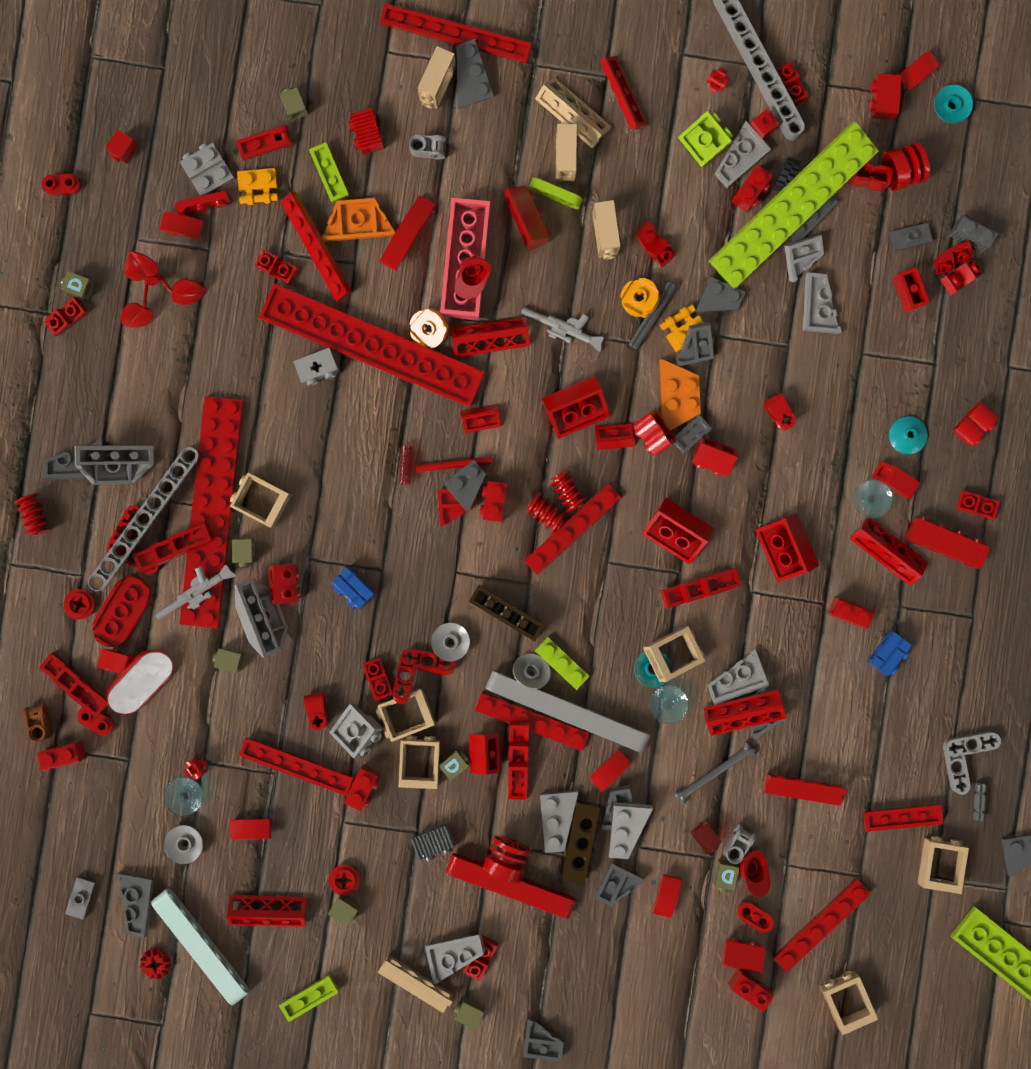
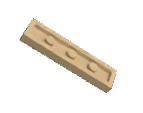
[535,77,612,148]
[378,954,454,1013]

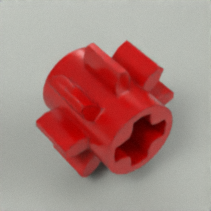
[706,67,730,93]
[183,756,209,780]

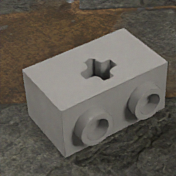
[293,348,340,386]

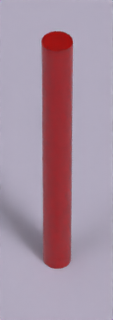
[416,456,493,473]

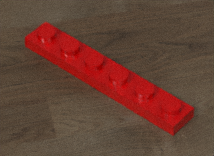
[280,191,352,302]
[524,484,622,575]
[475,692,589,751]
[239,737,354,796]
[773,878,871,972]

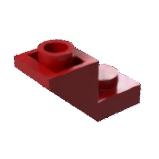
[634,221,676,267]
[940,258,983,295]
[871,461,920,500]
[97,648,138,674]

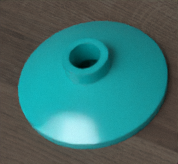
[934,85,973,123]
[889,416,928,454]
[634,651,671,688]

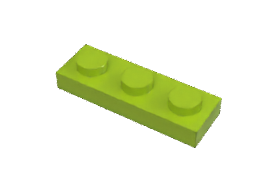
[309,142,349,204]
[535,636,589,690]
[279,974,339,1022]

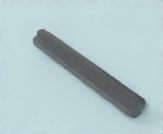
[629,282,676,350]

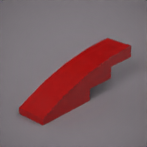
[379,195,436,271]
[133,523,212,573]
[660,568,742,609]
[39,652,108,718]
[508,721,529,800]

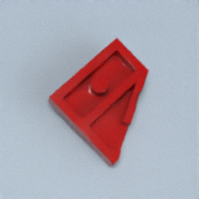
[437,489,477,526]

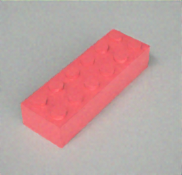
[440,198,491,321]

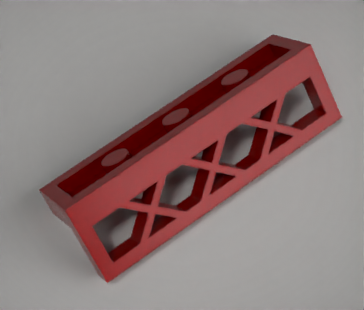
[451,317,530,358]
[850,516,928,586]
[703,690,787,736]
[763,773,847,806]
[226,895,307,927]

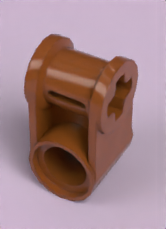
[23,703,52,742]

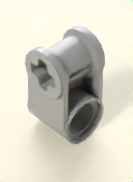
[409,135,446,160]
[723,824,756,864]

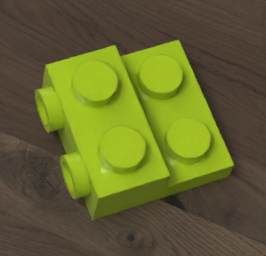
[678,111,733,167]

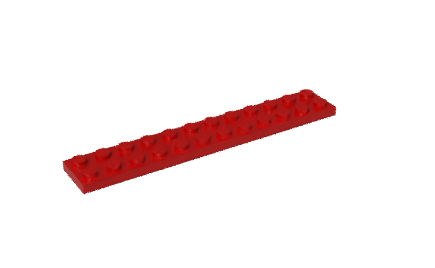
[259,283,485,408]
[179,396,244,628]

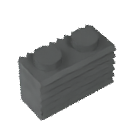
[949,215,998,253]
[411,822,456,862]

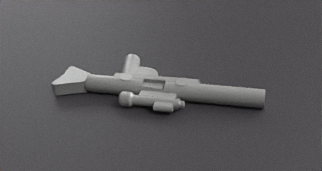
[521,307,604,352]
[155,565,237,620]

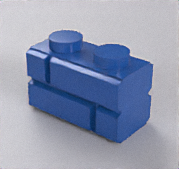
[331,566,376,609]
[867,631,912,676]

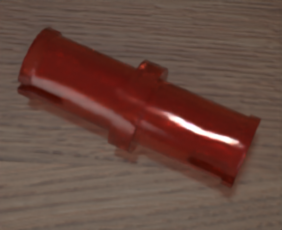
[398,446,413,485]

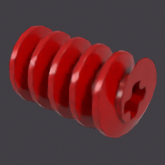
[550,469,586,513]
[15,493,51,536]
[526,493,568,534]

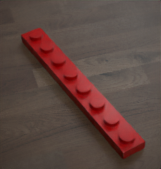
[380,3,532,64]

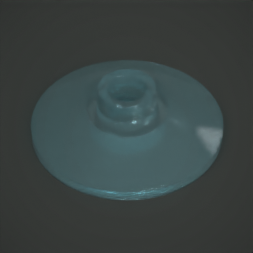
[853,480,893,518]
[650,685,688,724]
[164,777,203,816]

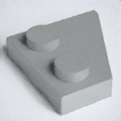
[784,235,824,282]

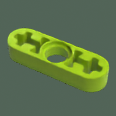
[529,178,583,209]

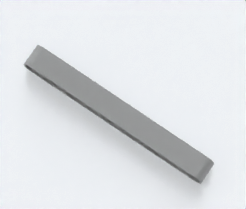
[713,0,805,141]
[88,447,199,591]
[485,670,650,753]

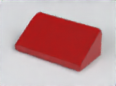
[460,404,502,433]
[595,424,635,450]

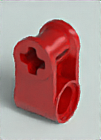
[763,392,796,430]
[303,692,329,730]

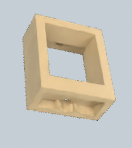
[418,46,456,109]
[556,121,577,182]
[592,200,620,260]
[230,473,292,528]
[643,626,705,682]
[376,687,436,742]
[398,735,440,789]
[918,836,969,894]
[820,971,878,1035]

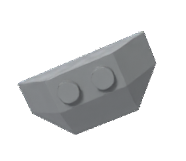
[75,445,154,485]
[235,579,288,658]

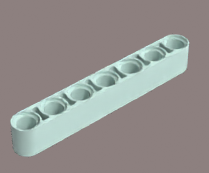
[151,888,249,1005]

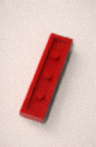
[600,56,648,130]
[863,804,943,832]

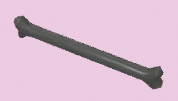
[674,741,757,805]

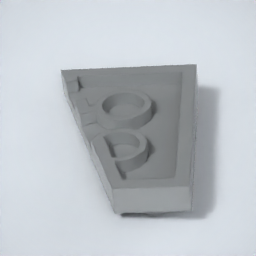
[714,121,771,188]
[803,272,842,334]
[707,649,769,705]
[540,791,578,853]
[609,802,653,859]
[425,934,485,985]

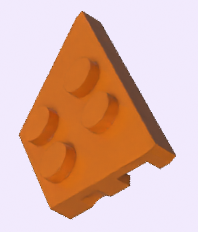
[322,198,395,242]
[659,359,701,430]

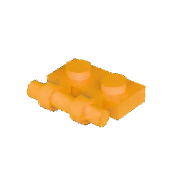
[237,168,278,205]
[659,304,704,352]

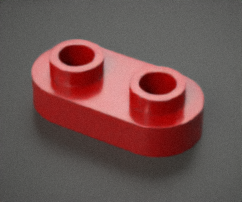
[41,174,82,196]
[77,708,115,736]
[737,901,774,933]

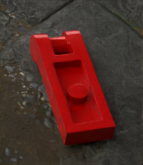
[236,125,293,161]
[174,190,231,216]

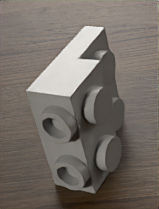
[180,142,235,196]
[329,703,383,759]

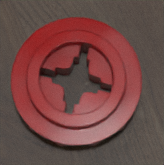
[64,589,95,620]
[329,864,360,896]
[140,948,171,980]

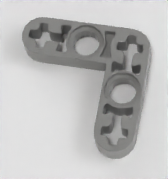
[943,731,1001,795]

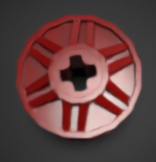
[882,142,930,192]
[482,835,531,883]

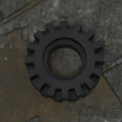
[773,156,801,192]

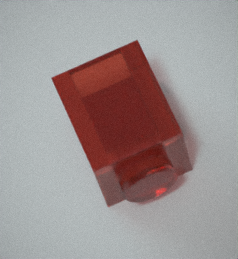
[690,820,721,854]

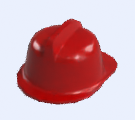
[454,254,491,299]
[738,850,771,898]

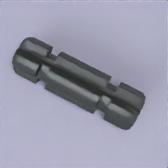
[973,783,987,821]

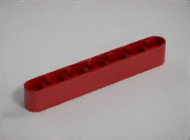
[445,853,576,919]

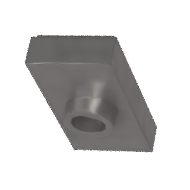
[889,223,933,252]
[674,414,712,454]
[65,876,97,920]

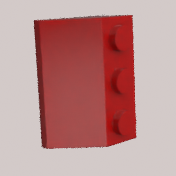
[505,185,551,252]
[541,376,610,439]
[642,497,714,565]
[755,513,820,582]

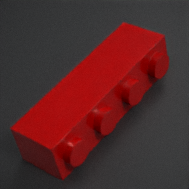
[904,516,990,569]

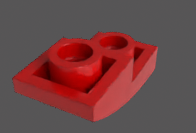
[899,50,940,91]
[776,62,809,106]
[159,212,203,241]
[934,241,972,276]
[254,250,299,286]
[44,297,88,336]
[956,491,1000,520]
[362,658,393,702]
[588,749,632,792]
[230,819,272,840]
[652,874,682,918]
[463,934,498,981]

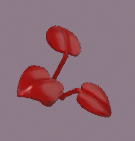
[120,250,206,327]

